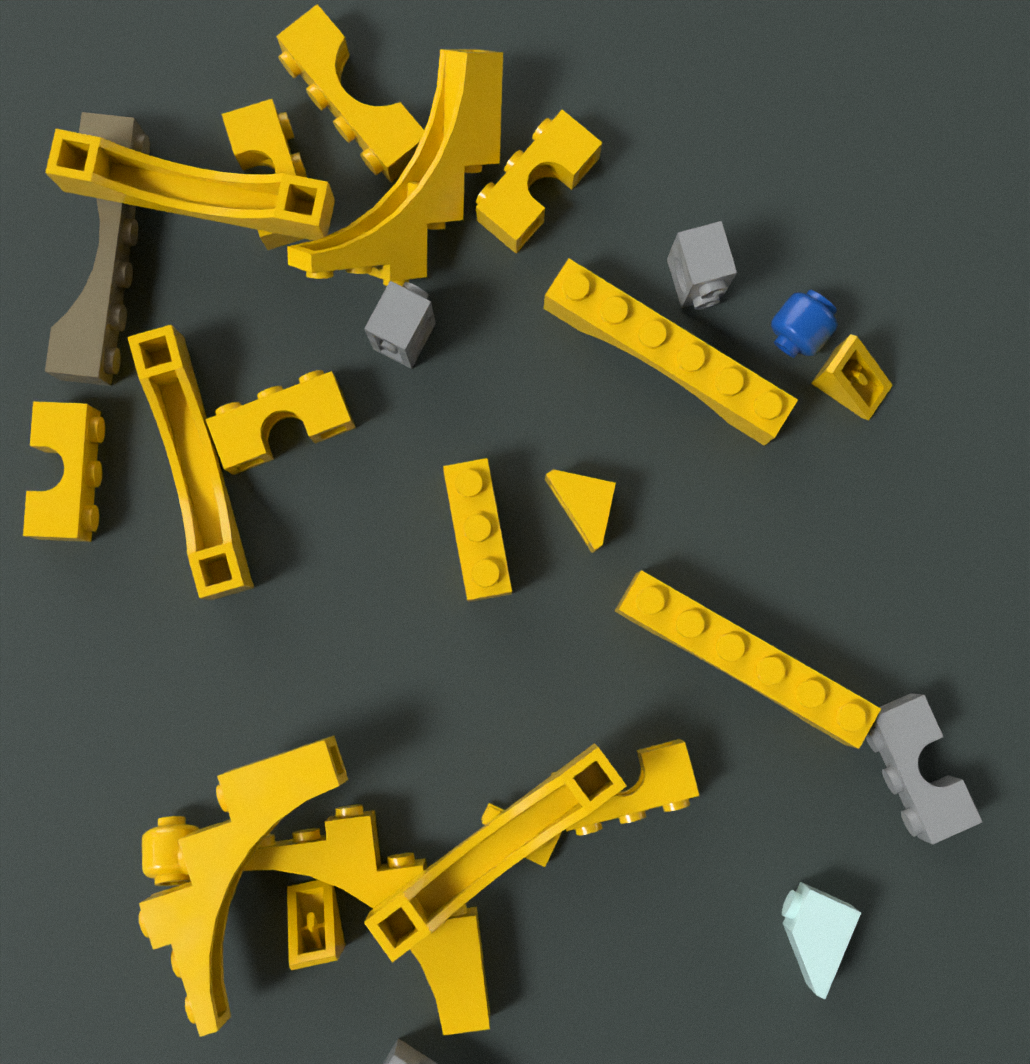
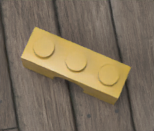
[221,99,307,250]
[476,109,602,253]
[205,370,356,475]
[23,401,105,542]
[443,458,512,602]
[551,739,700,836]

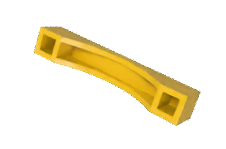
[45,129,335,241]
[543,258,798,446]
[128,325,254,600]
[615,570,881,749]
[364,743,627,963]

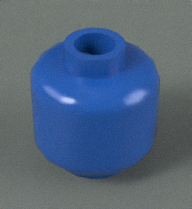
[771,290,838,358]

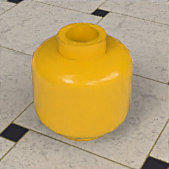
[142,816,199,886]

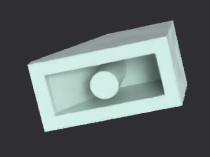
[782,882,861,999]

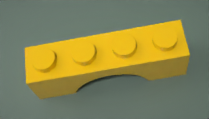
[276,4,424,183]

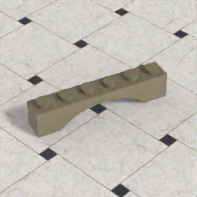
[45,112,150,386]

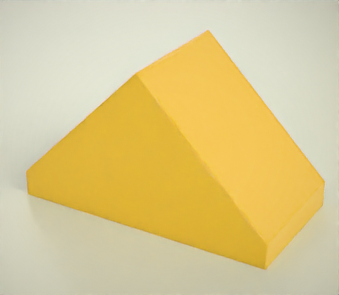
[811,334,893,420]
[545,469,616,553]
[287,880,346,970]

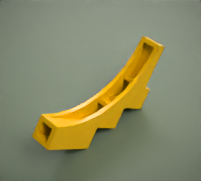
[287,49,503,286]
[139,736,349,1037]
[244,804,491,1035]

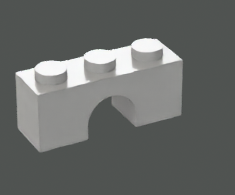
[865,693,982,845]

